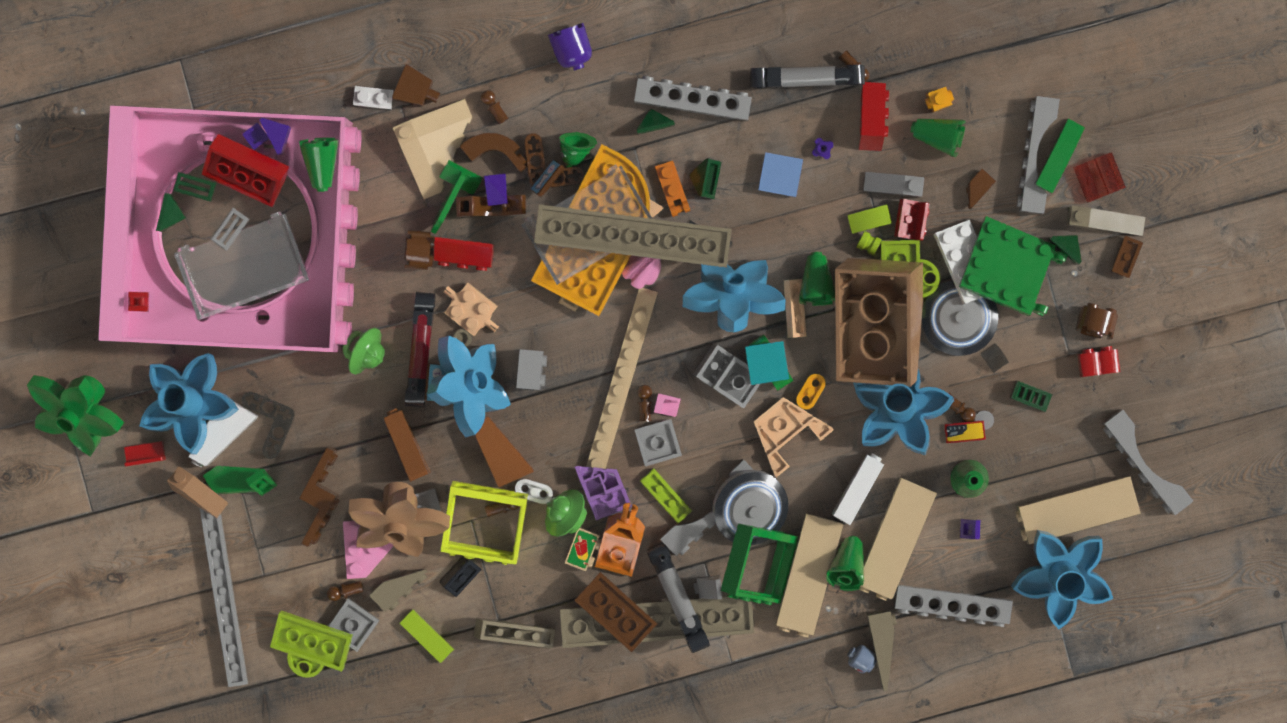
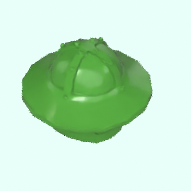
[343,328,385,375]
[545,489,587,537]

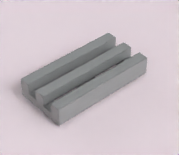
[210,208,250,251]

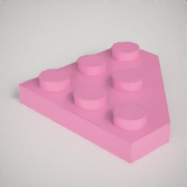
[343,521,393,579]

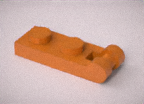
[655,161,691,217]

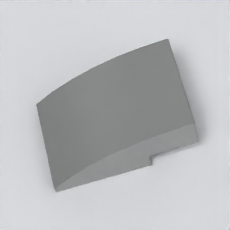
[693,343,760,408]

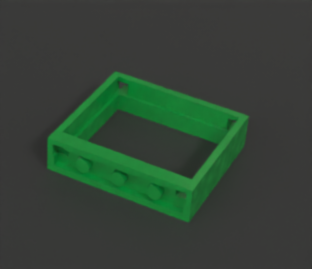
[720,523,798,605]

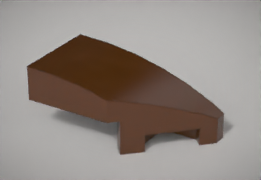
[966,169,996,209]

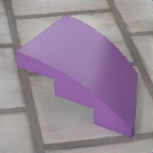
[575,466,632,521]

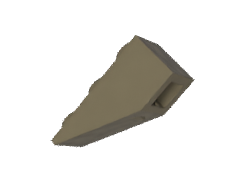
[369,569,428,612]

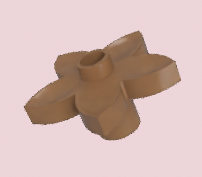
[349,482,450,557]

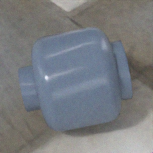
[847,645,877,673]

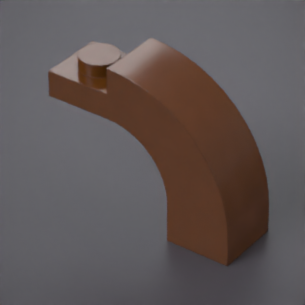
[460,133,526,173]
[456,195,526,217]

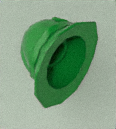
[559,132,597,167]

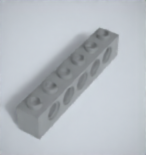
[634,76,752,121]
[894,584,1013,627]

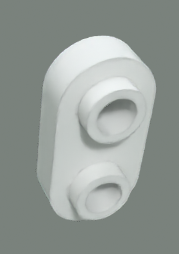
[515,479,553,504]

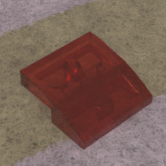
[1073,152,1126,203]

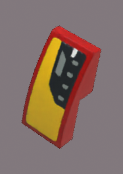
[944,420,986,443]

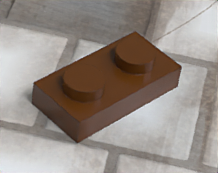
[1110,235,1143,278]

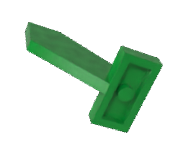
[430,160,483,234]
[203,466,278,496]

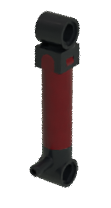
[405,291,436,408]

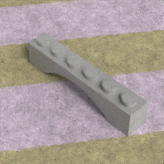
[1017,96,1060,214]
[1102,409,1193,515]
[660,459,753,556]

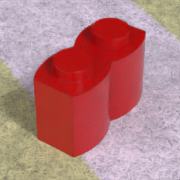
[1077,346,1120,377]

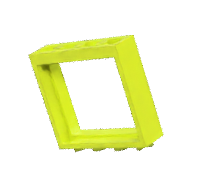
[441,481,528,565]

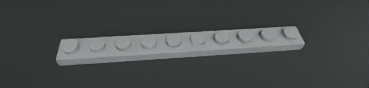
[200,508,248,687]

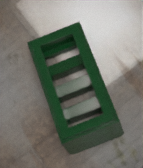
[1010,380,1053,412]

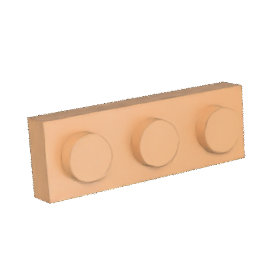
[784,279,806,338]

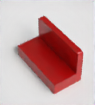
[124,441,166,467]

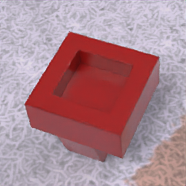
[128,292,149,312]

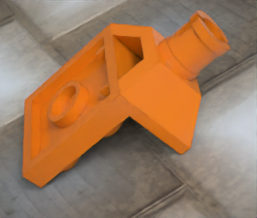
[595,503,645,577]

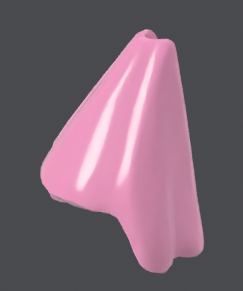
[622,255,661,289]

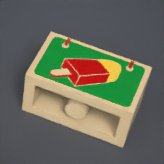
[565,527,602,571]

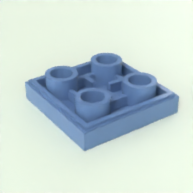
[758,152,803,197]

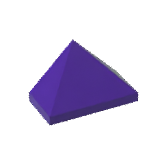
[484,174,507,206]

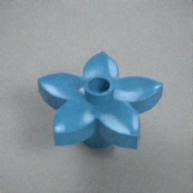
[683,260,786,333]
[426,336,511,437]
[139,353,239,455]
[853,369,954,455]
[1011,530,1113,630]

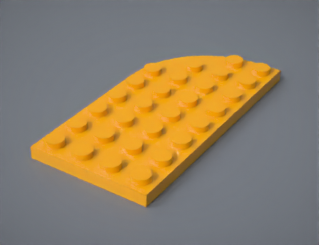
[531,144,650,316]

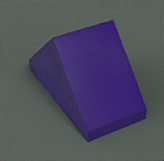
[259,118,291,155]

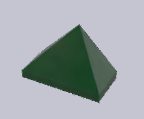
[637,109,675,135]
[689,158,722,199]
[156,193,186,232]
[1048,235,1082,265]

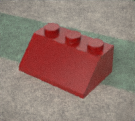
[434,237,495,271]

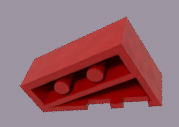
[859,82,889,151]

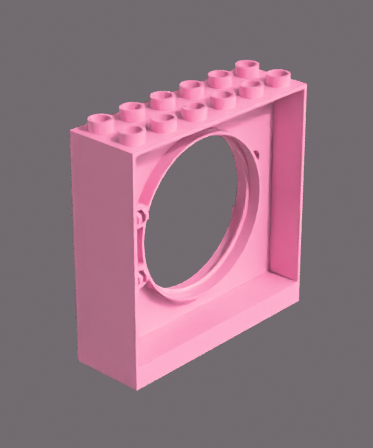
[99,106,362,352]

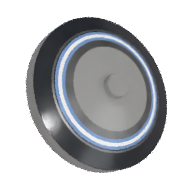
[921,280,998,356]
[712,470,788,545]

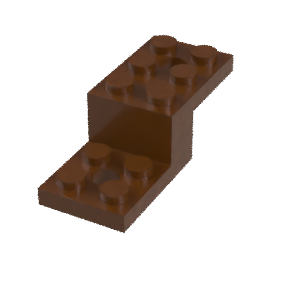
[299,447,340,547]

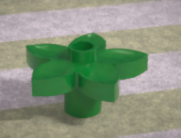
[27,375,124,457]

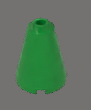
[910,118,966,158]
[299,137,339,192]
[799,252,835,306]
[950,460,989,498]
[826,536,864,591]

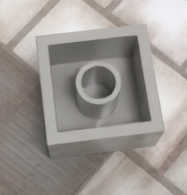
[516,349,547,390]

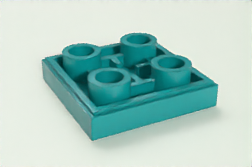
[745,341,789,385]

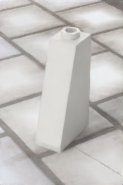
[189,402,259,467]
[831,453,884,525]

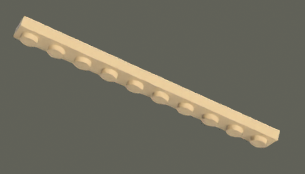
[586,288,658,469]

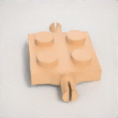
[443,283,499,336]

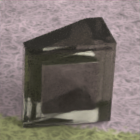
[980,344,1009,373]

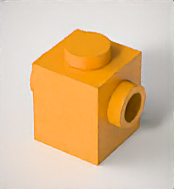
[925,87,954,113]

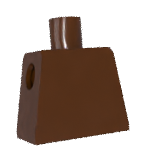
[392,64,441,106]

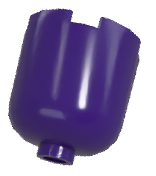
[548,23,592,71]

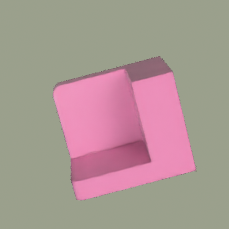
[654,393,681,417]

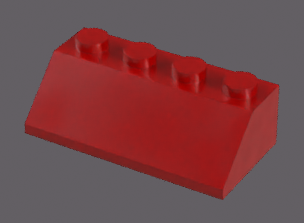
[201,134,289,207]

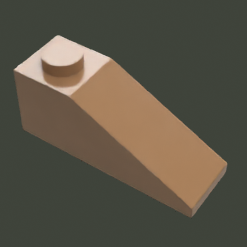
[167,466,228,519]

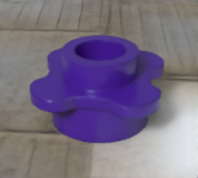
[812,138,834,159]

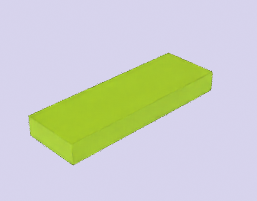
[640,468,692,524]
[400,609,454,663]

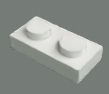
[353,86,394,110]

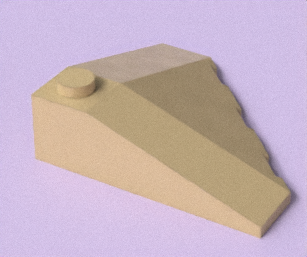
[393,99,472,199]

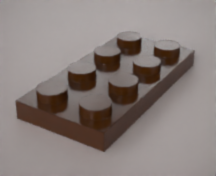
[574,572,657,652]

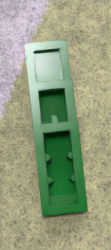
[1034,118,1085,194]

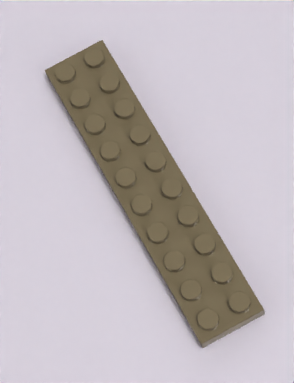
[534,205,732,268]
[560,596,754,648]

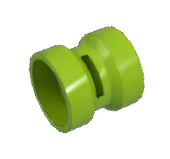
[856,231,882,256]

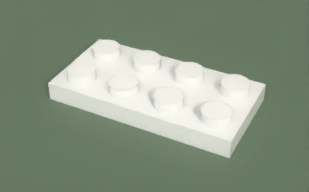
[934,220,983,305]

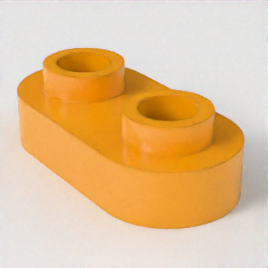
[796,374,826,409]

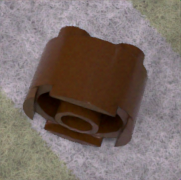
[404,230,435,270]
[1075,303,1118,340]

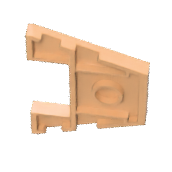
[753,397,834,478]

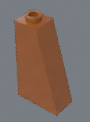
[384,408,431,482]
[475,416,534,488]

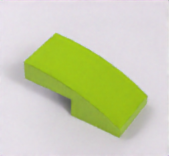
[847,205,892,234]

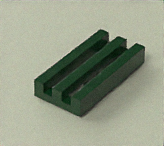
[173,172,217,202]

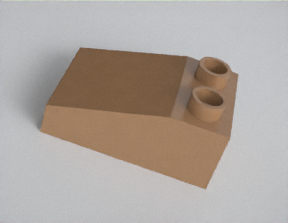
[835,258,923,387]

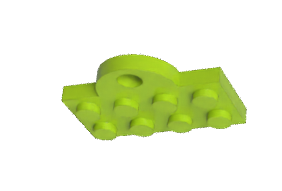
[881,240,940,298]
[270,610,353,678]

